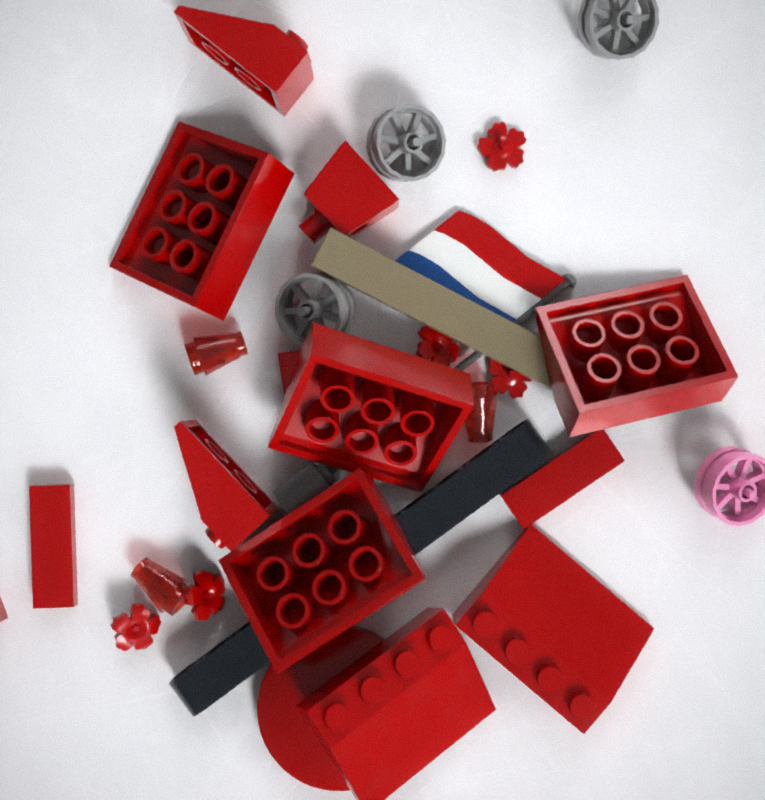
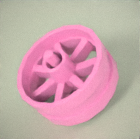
[694,446,765,526]

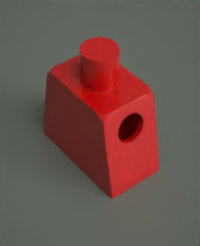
[298,141,399,244]

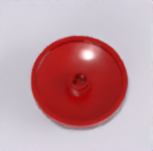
[257,626,385,791]

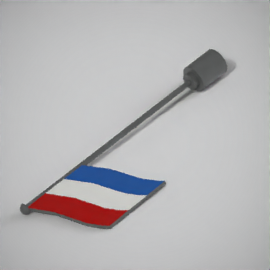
[272,210,576,514]

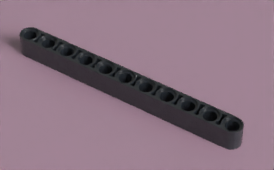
[169,419,553,716]

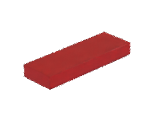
[499,429,625,529]
[29,484,78,609]

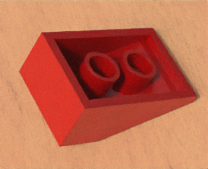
[174,5,314,117]
[174,420,278,552]

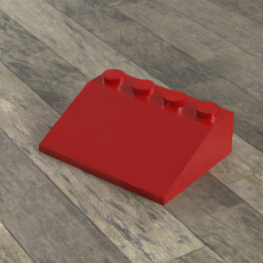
[109,121,295,321]
[534,275,739,437]
[268,322,475,493]
[218,468,426,673]
[452,524,654,734]
[296,607,496,800]

